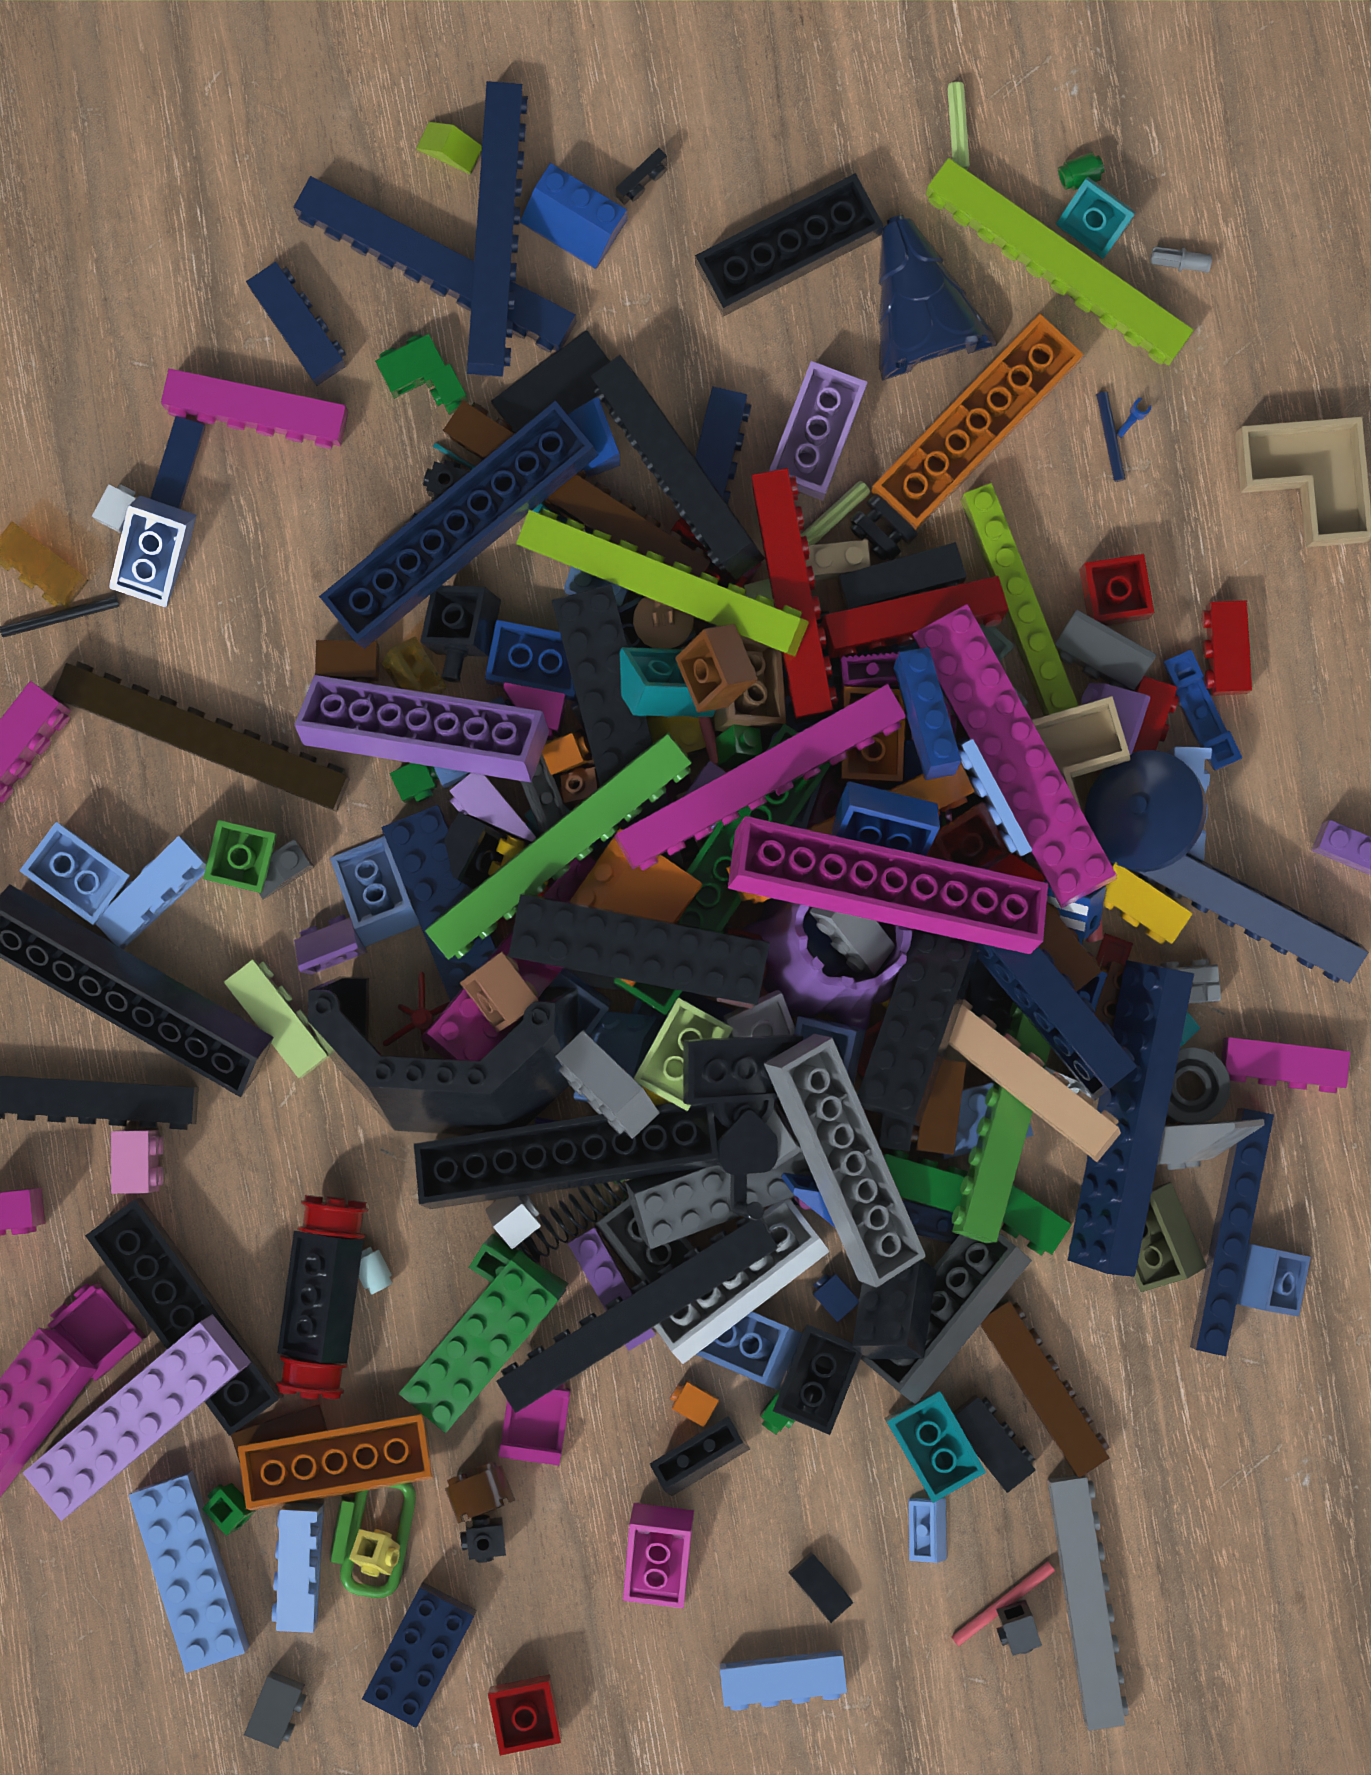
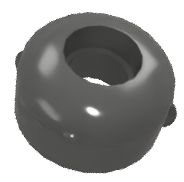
[1166,1047,1231,1124]

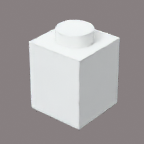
[92,484,136,534]

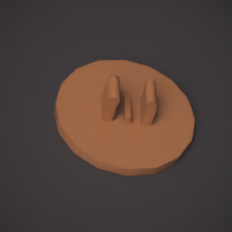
[633,596,694,649]

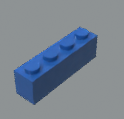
[894,647,961,781]

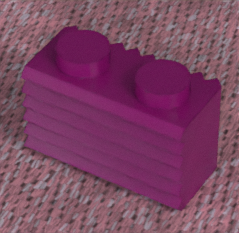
[839,651,900,690]

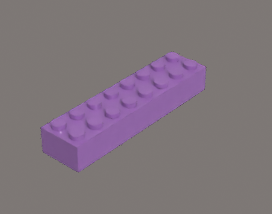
[294,675,549,782]

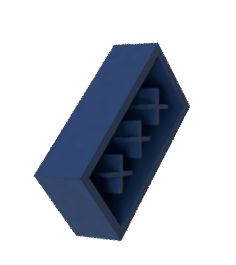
[362,1582,477,1728]

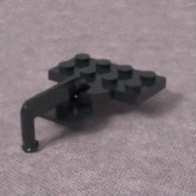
[683,1034,803,1221]

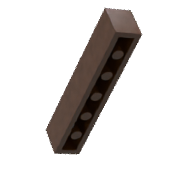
[980,1299,1110,1478]

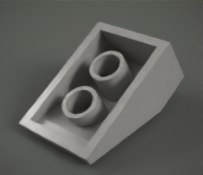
[1157,1119,1264,1170]

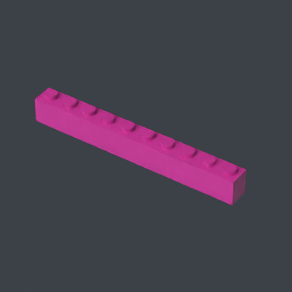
[614,684,906,871]

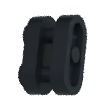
[850,493,918,561]

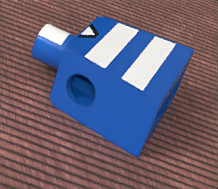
[1044,880,1106,945]

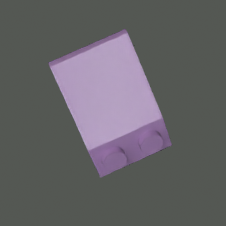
[450,773,536,844]

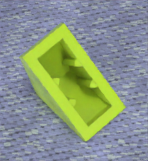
[416,122,482,175]

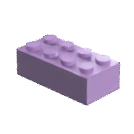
[769,361,867,501]

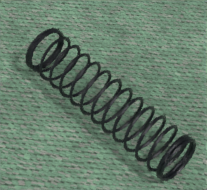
[517,1179,630,1264]

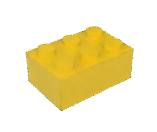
[1103,862,1193,945]

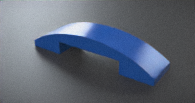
[1163,650,1243,771]

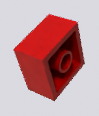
[1079,554,1155,626]
[488,1674,562,1756]

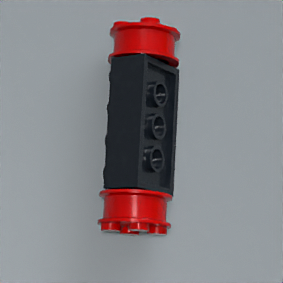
[276,1195,368,1399]

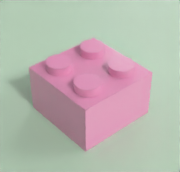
[111,1130,164,1194]

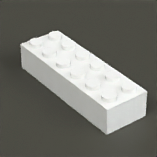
[654,1198,830,1364]

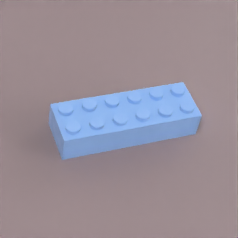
[129,1470,250,1673]

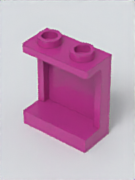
[47,1283,147,1381]
[498,1383,571,1466]

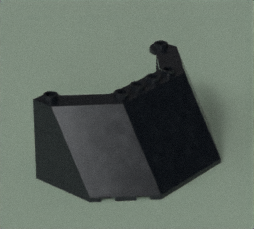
[308,976,578,1135]

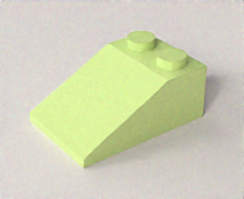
[634,998,733,1111]

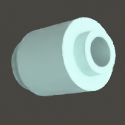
[359,1247,393,1295]

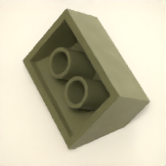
[1134,1182,1207,1292]

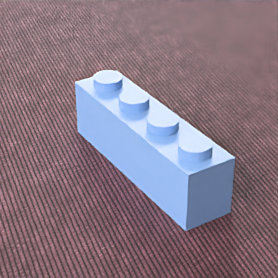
[719,1650,847,1711]

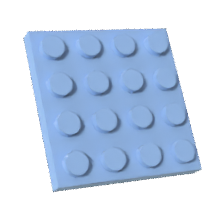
[956,737,1032,856]

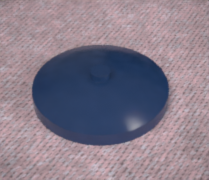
[1085,750,1207,872]

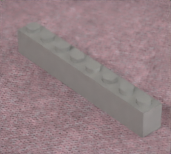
[1047,1475,1129,1731]

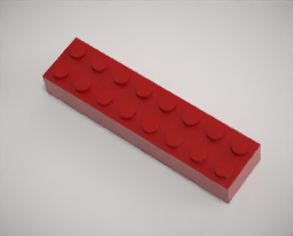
[751,468,838,724]

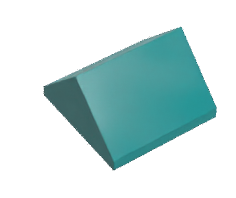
[1056,177,1136,259]

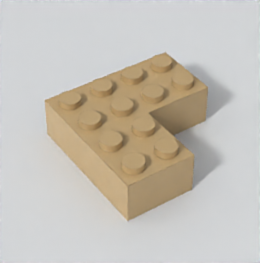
[1235,417,1371,547]
[1029,696,1130,853]

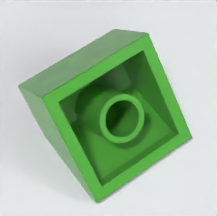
[203,820,277,894]

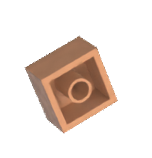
[460,952,538,1033]

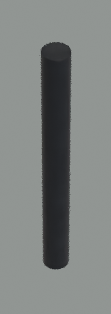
[0,595,120,638]

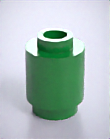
[1058,152,1105,190]

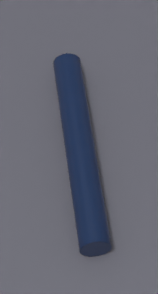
[1096,391,1126,482]

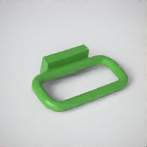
[329,1483,416,1598]

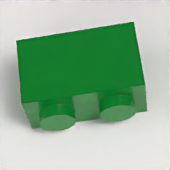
[375,334,445,399]

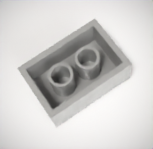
[555,1031,659,1139]

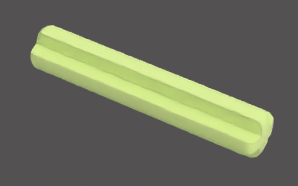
[948,82,970,170]
[800,481,870,545]

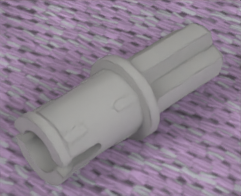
[1151,247,1212,273]

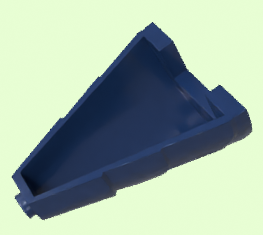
[878,215,996,381]

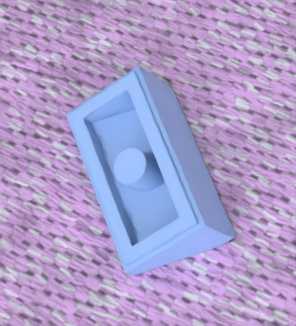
[908,1498,947,1563]

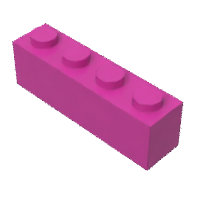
[1221,1037,1350,1093]

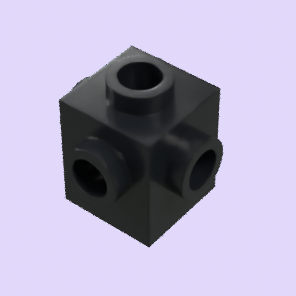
[423,460,469,502]
[460,1515,506,1563]

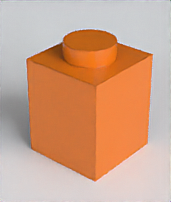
[542,732,591,775]
[670,1379,719,1427]

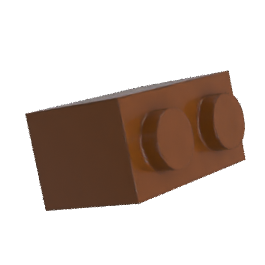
[315,640,380,684]

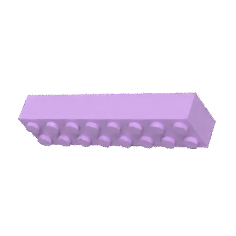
[23,1314,251,1521]

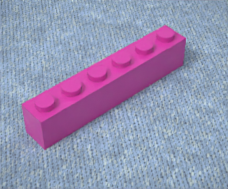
[161,368,349,449]

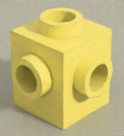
[349,1529,400,1577]

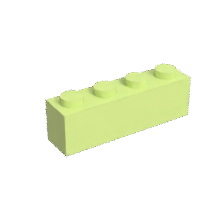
[224,959,330,1078]

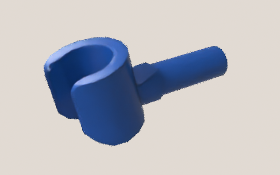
[1116,398,1151,438]

